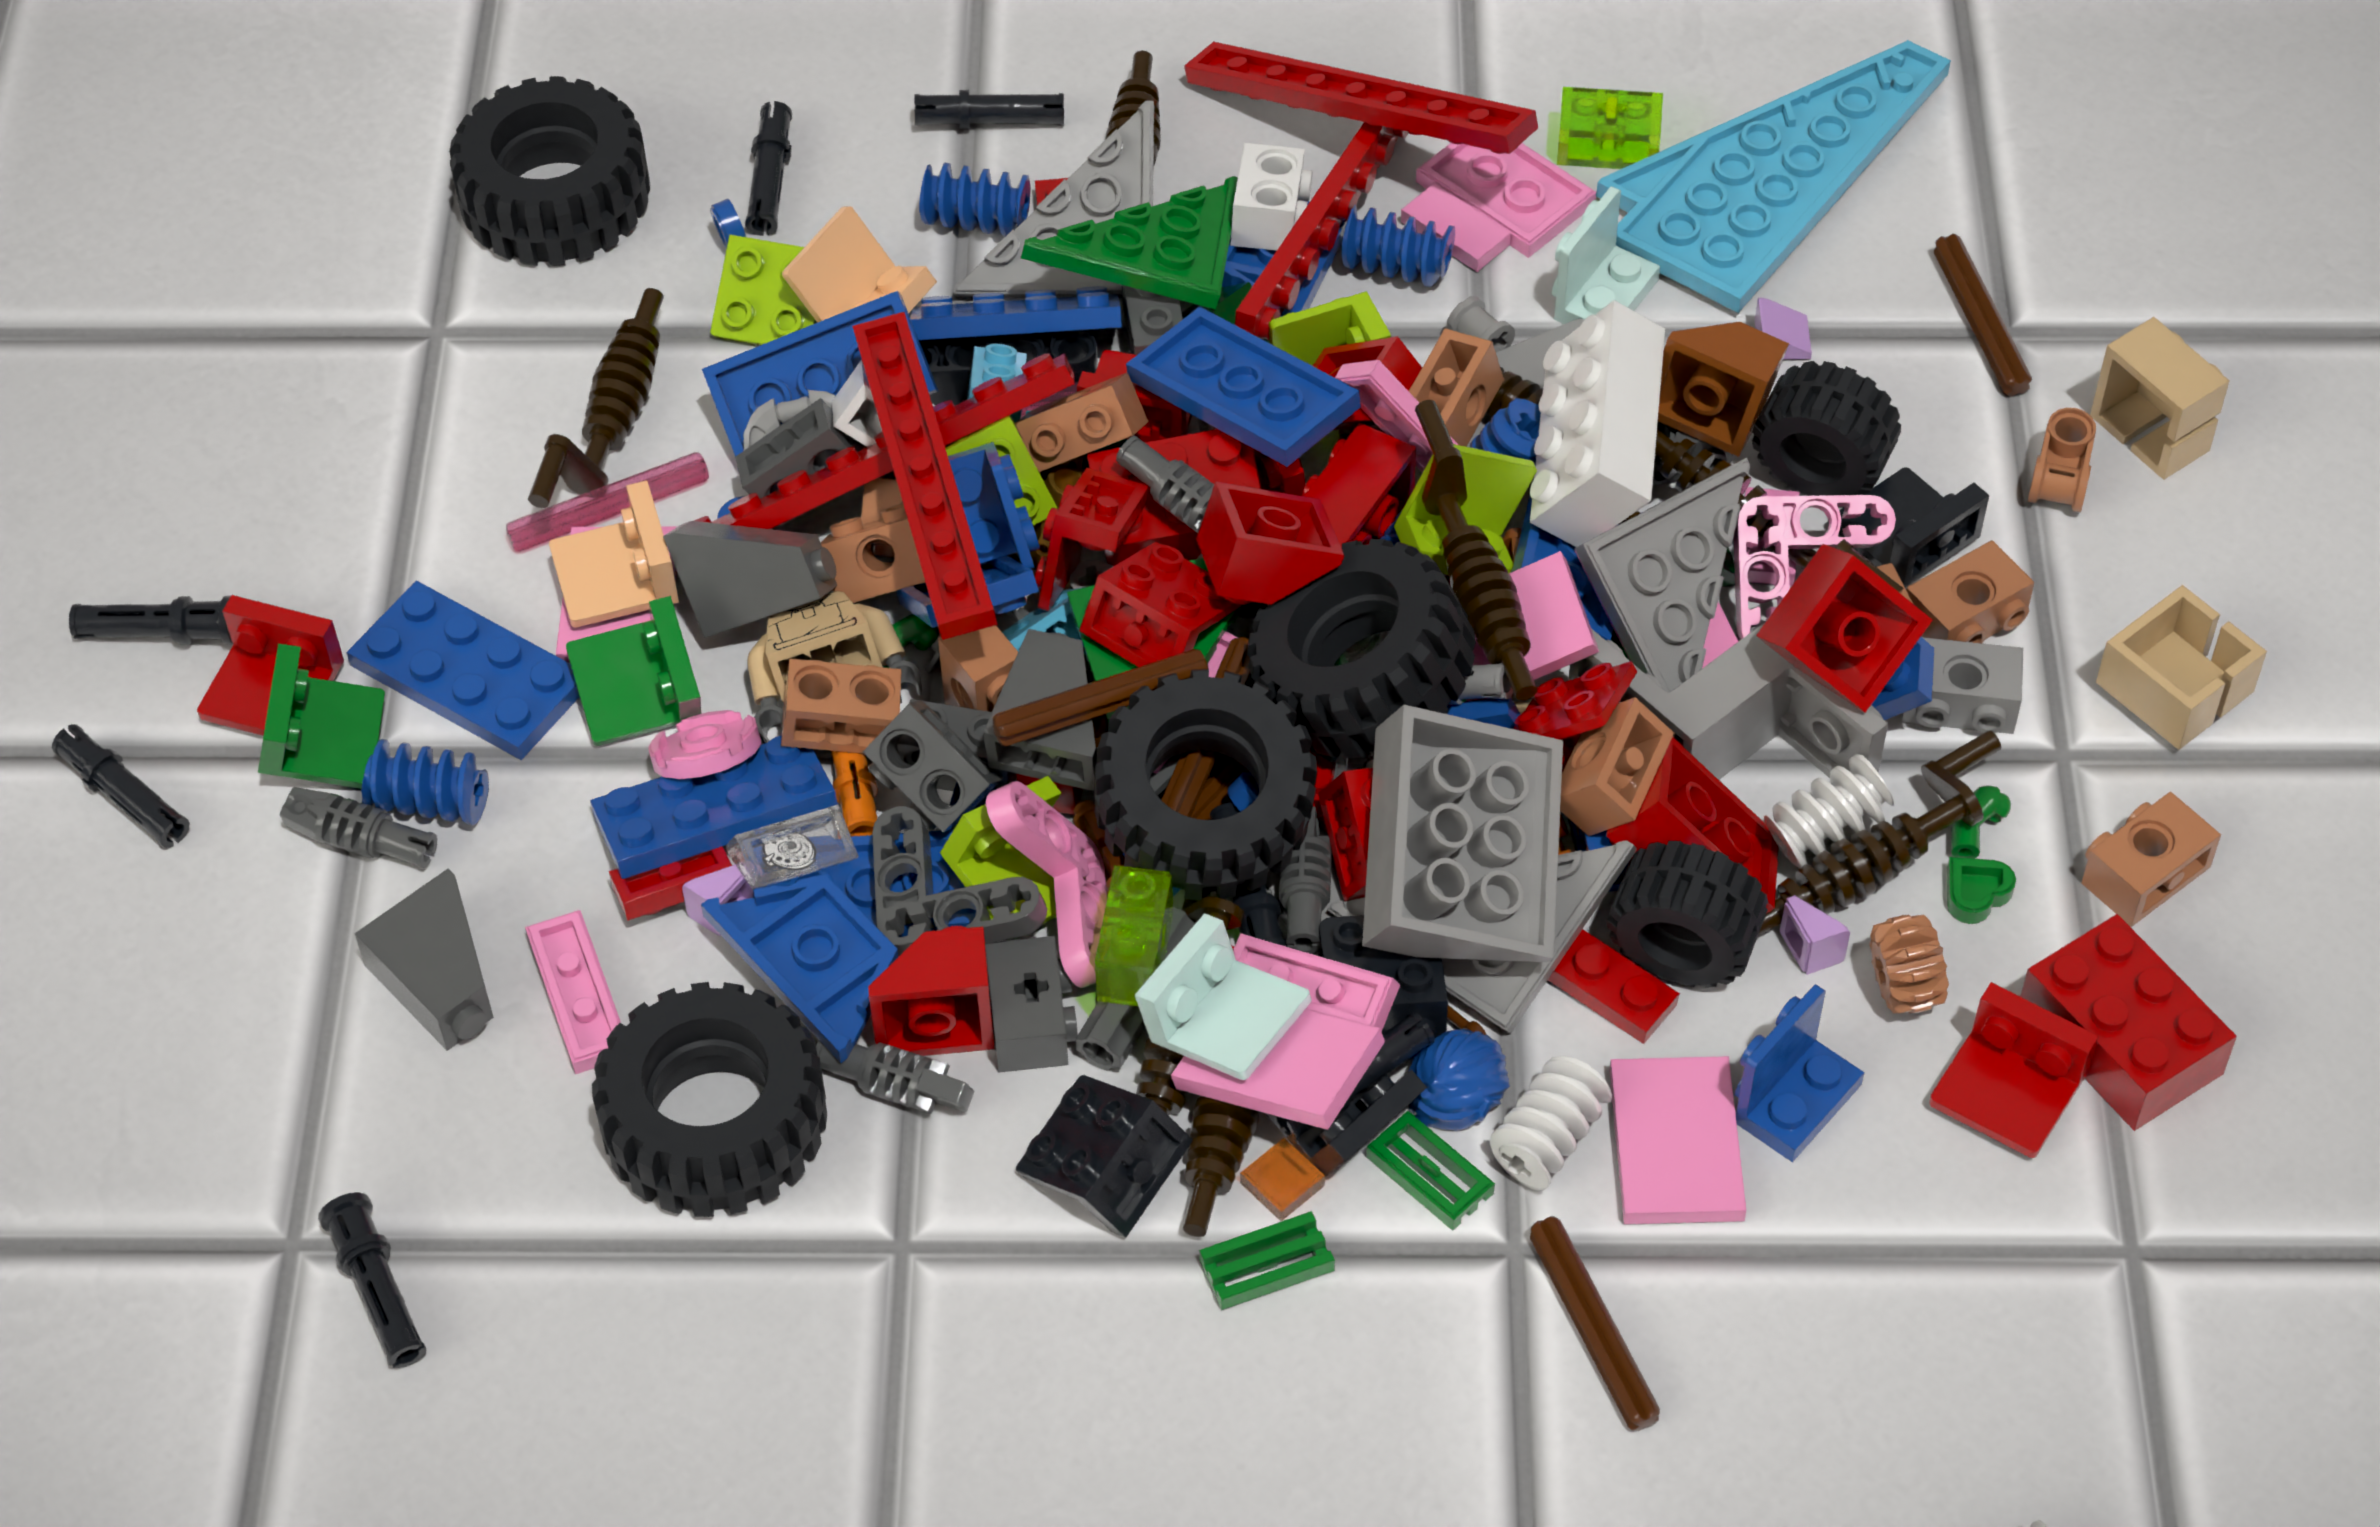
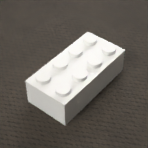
[1530,300,1665,547]

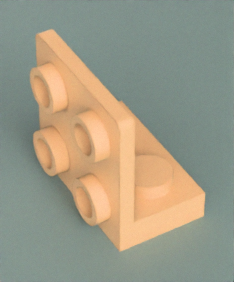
[782,206,937,323]
[549,480,679,627]

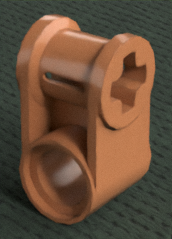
[2027,407,2096,513]

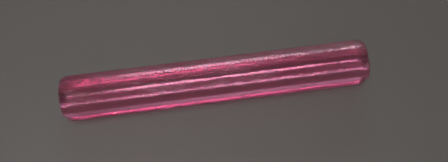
[505,452,709,552]

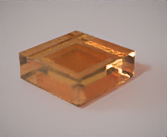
[1240,1138,1325,1221]

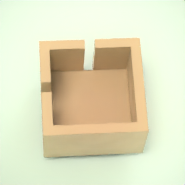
[2090,317,2230,480]
[2096,585,2267,750]

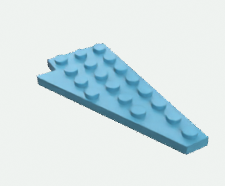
[1596,40,1951,313]

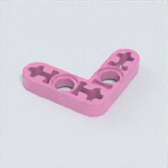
[1733,495,1896,642]
[986,781,1112,988]

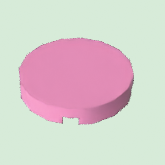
[648,710,762,779]

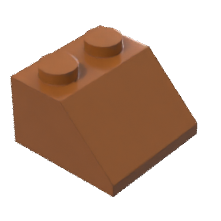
[1658,322,1789,457]

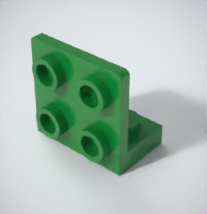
[566,596,702,746]
[258,643,385,789]

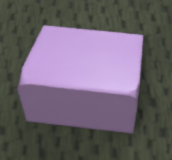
[1755,298,1812,359]
[682,862,754,936]
[1780,895,1850,975]

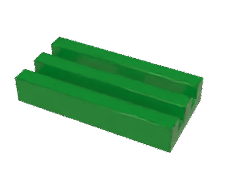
[1366,1111,1495,1231]
[1199,1211,1335,1310]

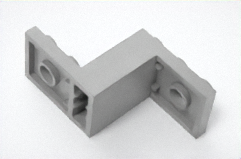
[1568,622,1888,780]

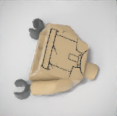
[747,591,922,743]

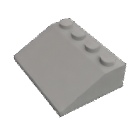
[1362,705,1563,962]

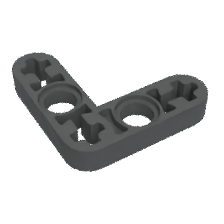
[872,806,1047,956]

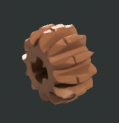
[1869,914,1949,1014]

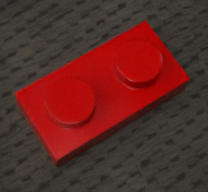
[608,846,732,921]

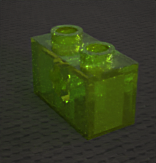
[1557,86,1663,169]
[1095,865,1173,1006]

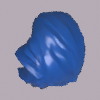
[1408,1029,1510,1131]

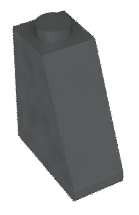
[663,521,837,638]
[983,629,1097,791]
[354,868,494,1051]

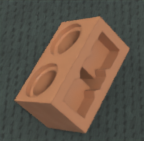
[781,658,901,754]

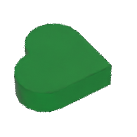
[1947,857,2016,924]

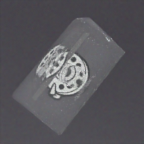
[726,805,859,890]

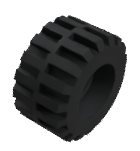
[1752,361,1901,496]
[1607,841,1768,988]

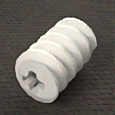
[1764,754,1894,869]
[1490,1056,1612,1191]

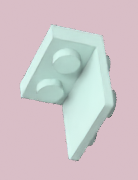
[1552,186,1660,324]
[1135,913,1312,1080]

